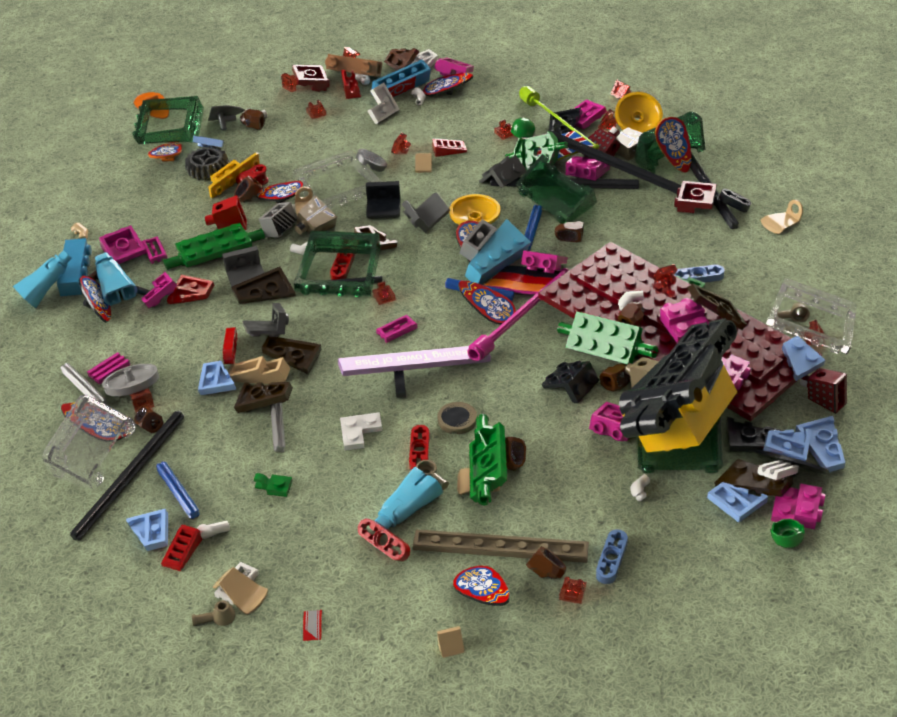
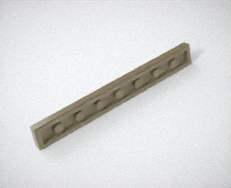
[413,529,589,563]

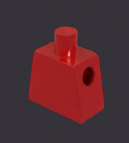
[205,195,247,230]

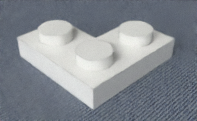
[368,83,400,124]
[340,412,382,451]

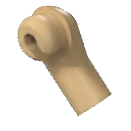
[71,223,88,240]

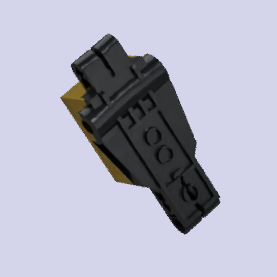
[619,318,737,452]

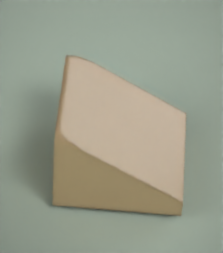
[415,153,432,173]
[437,626,464,658]

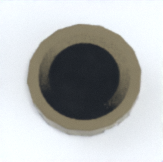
[438,402,477,434]

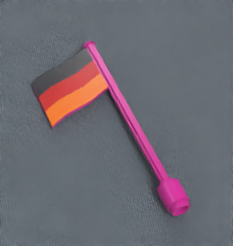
[467,266,569,361]

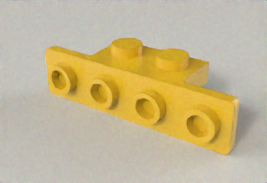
[208,153,260,198]

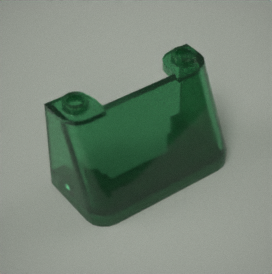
[635,111,706,173]
[516,154,597,224]
[635,417,723,474]

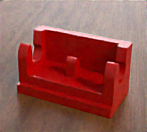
[341,70,361,99]

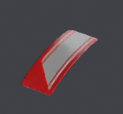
[303,610,322,641]

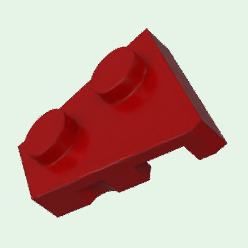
[167,274,215,304]

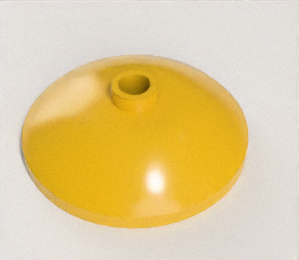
[615,92,663,135]
[449,194,500,225]

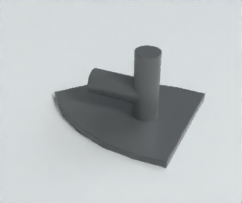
[208,105,245,130]

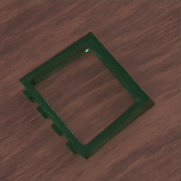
[132,96,204,145]
[293,231,381,297]

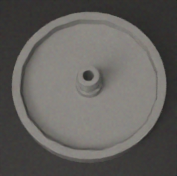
[102,364,159,396]

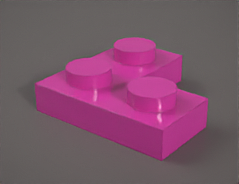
[575,99,607,129]
[141,272,177,308]

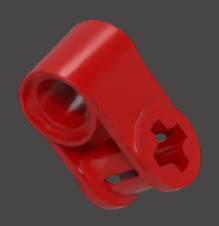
[236,164,269,186]

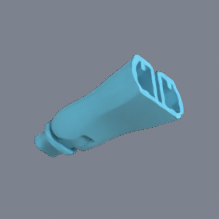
[13,250,72,308]
[95,252,137,306]
[374,467,443,529]

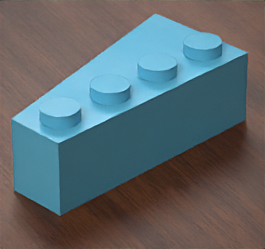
[465,219,531,284]

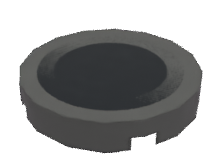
[356,149,387,172]

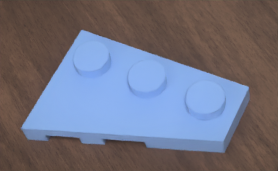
[795,416,845,472]

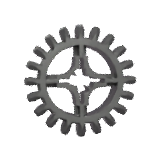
[185,146,229,181]

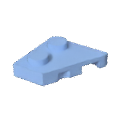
[193,136,223,148]
[782,335,826,381]
[198,361,236,395]
[763,429,812,461]
[707,482,768,522]
[126,509,168,551]

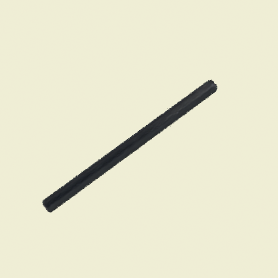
[546,130,681,194]
[690,152,739,229]
[490,176,639,189]
[70,411,185,541]

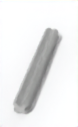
[61,363,107,407]
[270,403,285,452]

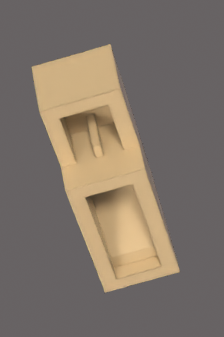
[228,356,290,384]

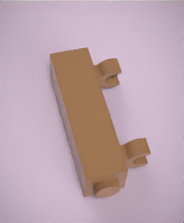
[325,54,383,77]

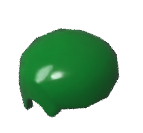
[511,118,536,138]
[770,518,805,548]

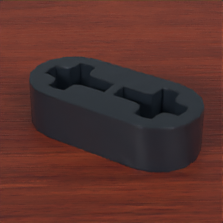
[718,189,751,212]
[394,370,406,398]

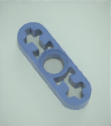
[673,265,725,282]
[596,529,628,584]

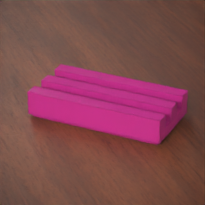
[141,237,168,264]
[376,315,417,343]
[87,352,130,385]

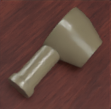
[773,302,810,322]
[416,460,449,490]
[192,600,235,626]

